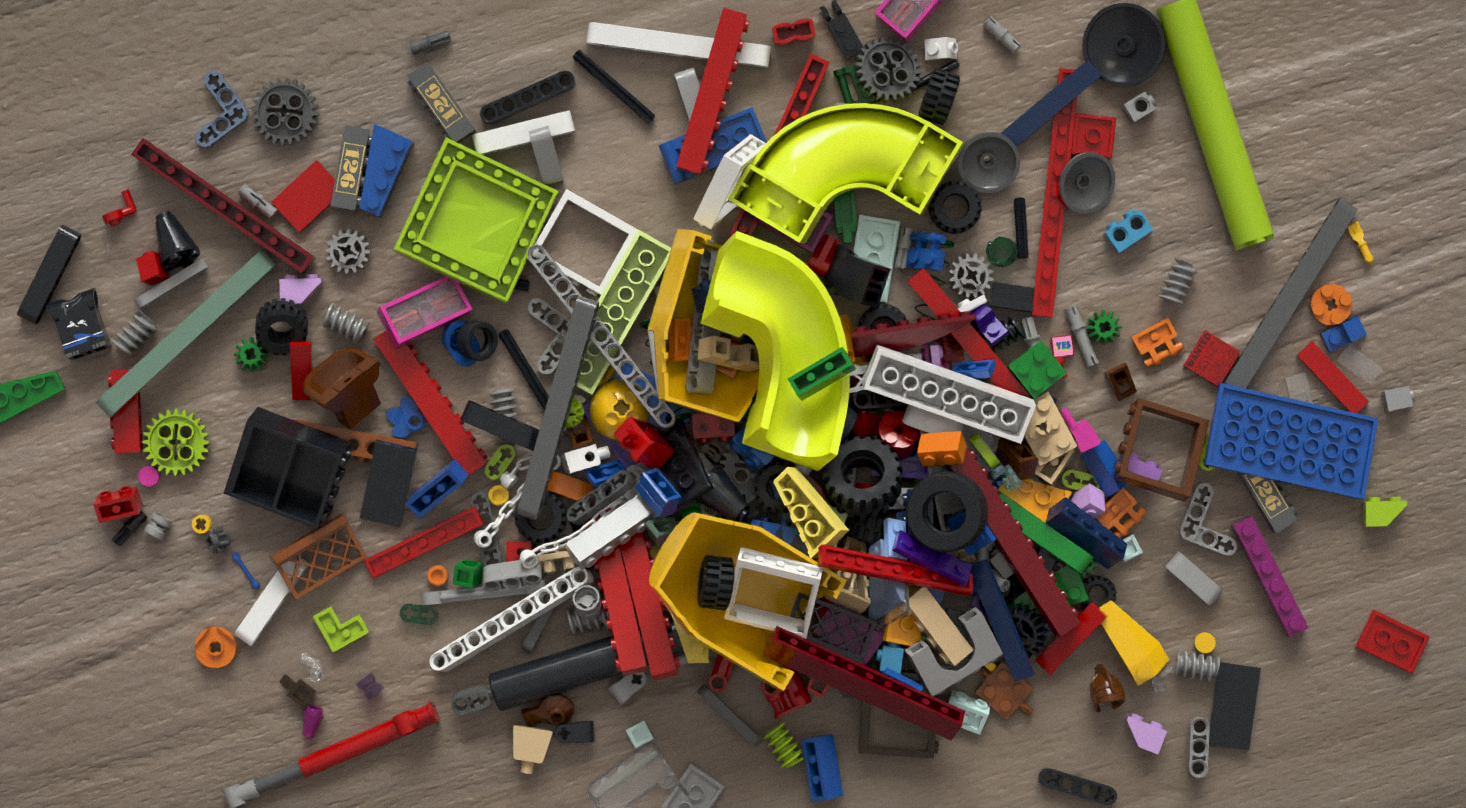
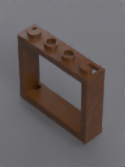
[1114,398,1209,502]

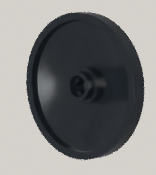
[1082,3,1166,87]

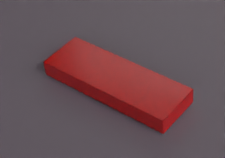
[290,342,313,400]

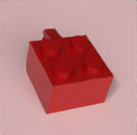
[614,416,675,470]

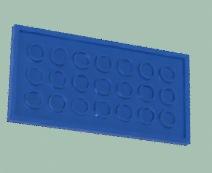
[1204,383,1379,500]

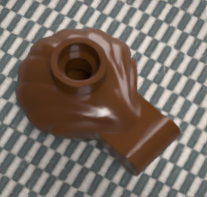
[521,694,574,727]

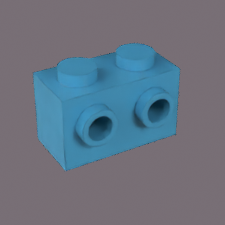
[876,642,904,674]

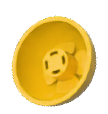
[589,379,651,441]

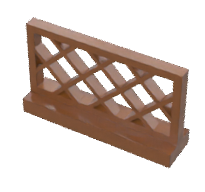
[269,514,367,600]

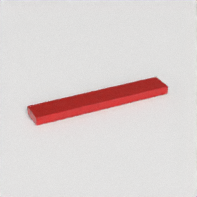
[364,506,485,579]

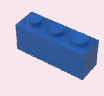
[405,459,468,518]
[801,734,843,801]

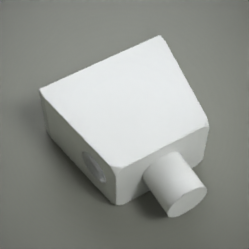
[560,444,610,475]

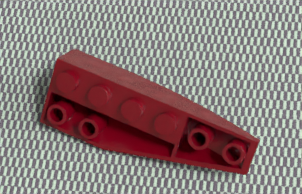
[851,311,976,358]

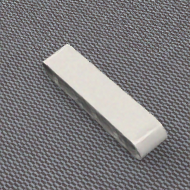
[472,111,575,155]
[234,556,309,646]

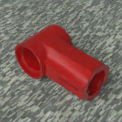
[807,234,840,278]
[709,654,734,692]

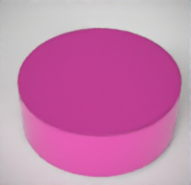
[138,466,160,487]

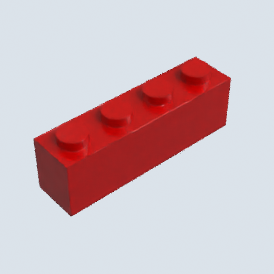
[108,369,143,454]

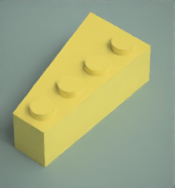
[773,467,849,558]

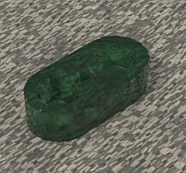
[400,603,439,625]

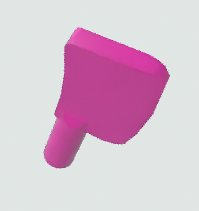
[1059,407,1100,453]

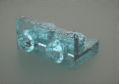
[989,464,1023,493]

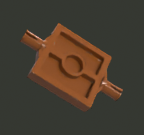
[975,661,1034,720]

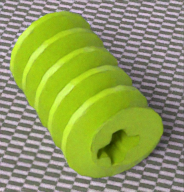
[764,722,804,768]

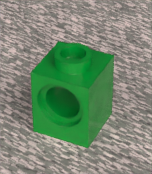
[453,559,483,589]

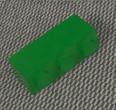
[788,347,856,401]

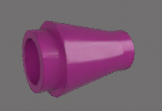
[302,705,324,738]

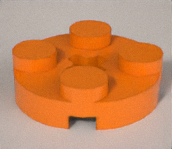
[1310,284,1352,326]
[195,626,238,668]

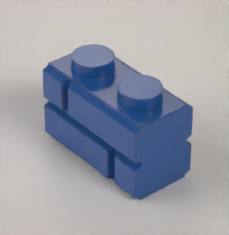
[635,468,682,518]

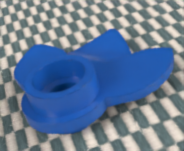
[386,396,426,438]

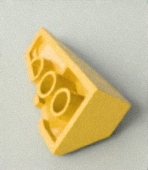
[1099,600,1169,686]

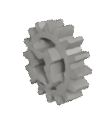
[325,229,371,274]
[949,253,994,298]

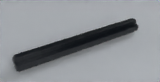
[573,50,655,124]
[499,329,549,411]

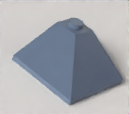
[867,539,905,621]

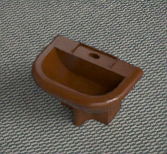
[303,348,381,429]

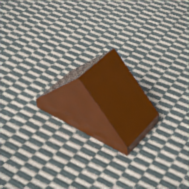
[1104,362,1137,401]
[568,414,595,450]

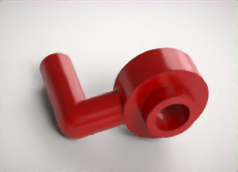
[102,189,137,227]

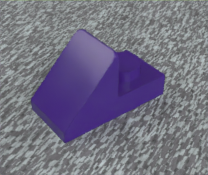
[971,305,1009,347]

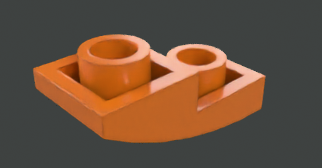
[547,471,594,502]

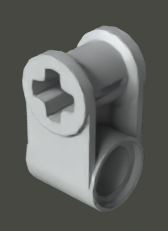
[607,671,647,705]

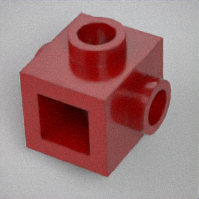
[850,411,880,438]

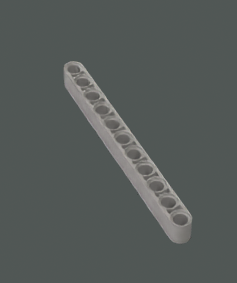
[527,244,676,428]

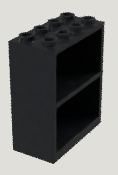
[223,407,352,529]

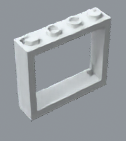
[693,134,766,229]
[532,189,638,297]
[724,547,823,639]

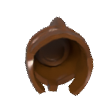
[1090,664,1126,712]

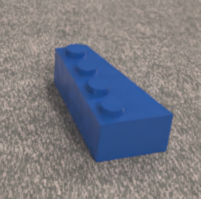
[360,124,414,218]

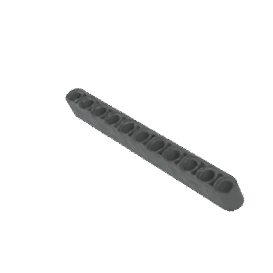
[1223,198,1358,388]
[517,296,599,520]

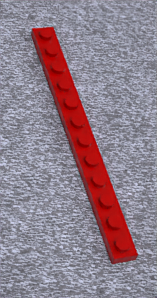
[1031,68,1077,318]

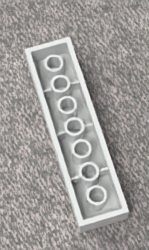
[862,345,1036,444]

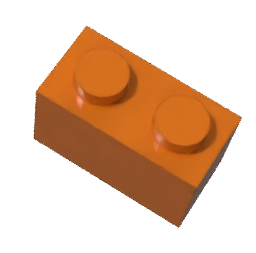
[917,431,967,466]

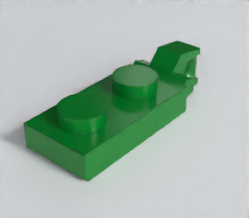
[834,190,857,244]

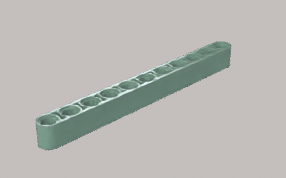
[96,249,277,417]

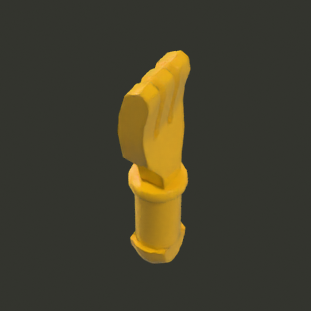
[1347,221,1374,264]

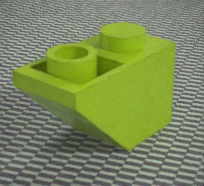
[1362,497,1407,527]

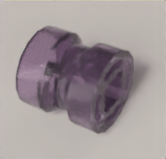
[355,672,384,701]

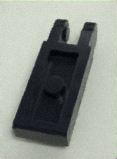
[820,0,864,59]

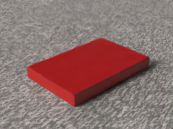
[271,160,335,233]
[1355,609,1430,674]

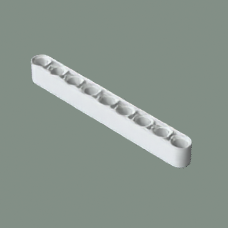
[586,22,771,68]
[430,567,594,672]

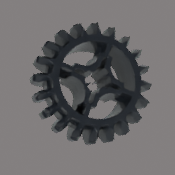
[992,603,1048,658]

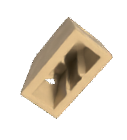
[513,724,554,774]

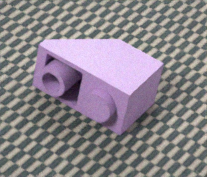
[279,274,323,305]
[1071,483,1105,519]
[1125,713,1167,754]

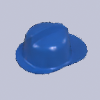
[441,320,480,367]

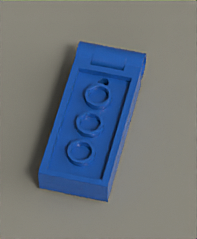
[659,107,767,184]

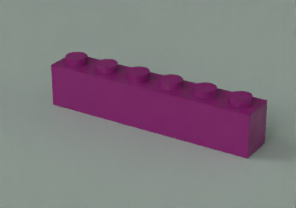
[1231,516,1309,638]

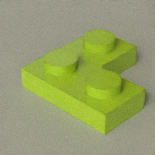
[313,606,370,652]

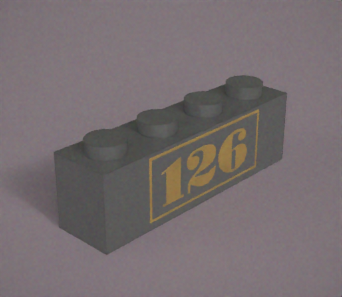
[407,61,476,143]
[330,125,372,214]
[1237,473,1298,533]

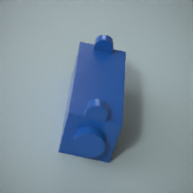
[1080,440,1128,497]

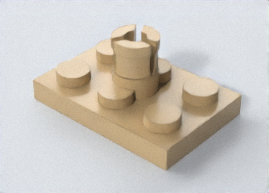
[1024,392,1078,466]

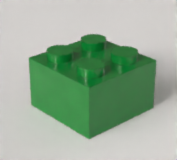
[1007,340,1067,399]

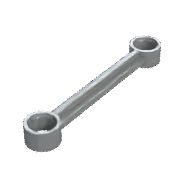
[421,580,546,605]

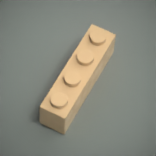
[901,586,973,666]

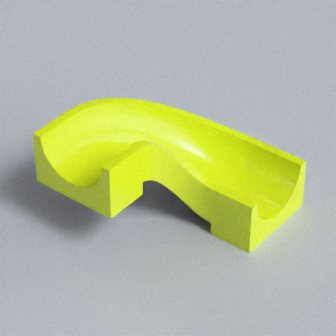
[728,103,965,244]
[701,231,850,471]

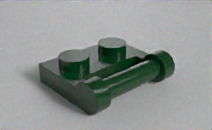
[833,64,881,104]

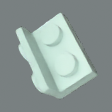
[948,690,991,735]

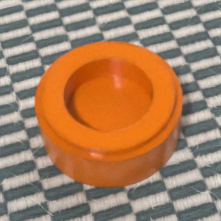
[427,565,449,586]

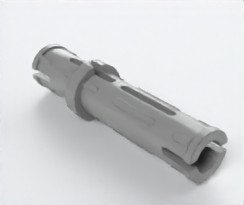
[1064,305,1099,367]

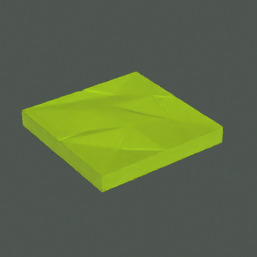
[392,137,559,305]

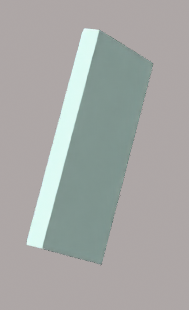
[853,215,900,303]

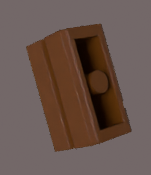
[995,437,1038,481]

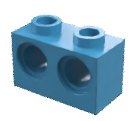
[1103,209,1154,254]

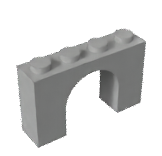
[904,607,1003,696]

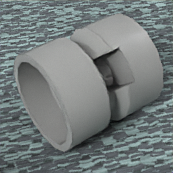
[573,585,602,620]

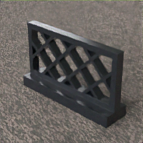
[789,592,877,664]

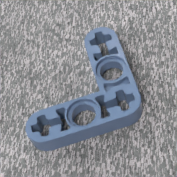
[195,71,249,148]

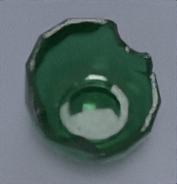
[986,236,1018,268]

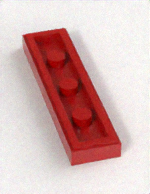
[1296,341,1369,413]
[1035,602,1108,675]

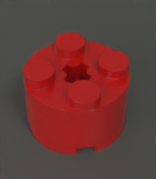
[877,411,920,459]

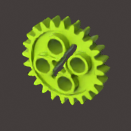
[142,409,211,476]

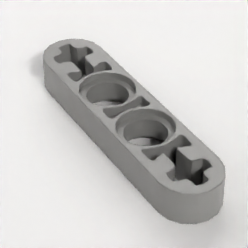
[134,259,209,310]

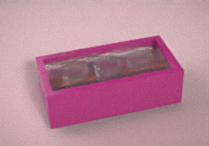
[874,0,944,43]
[377,277,473,349]

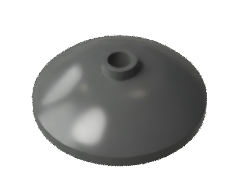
[958,132,1020,193]
[1059,152,1115,214]

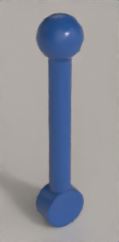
[232,552,260,589]

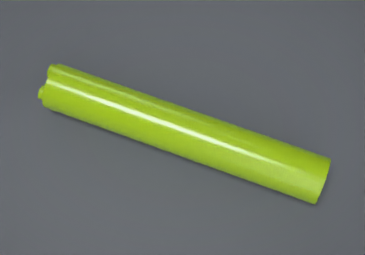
[1156,0,1275,251]

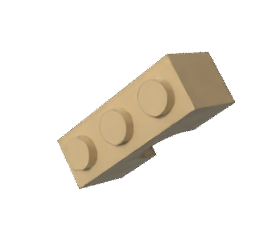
[698,335,759,372]

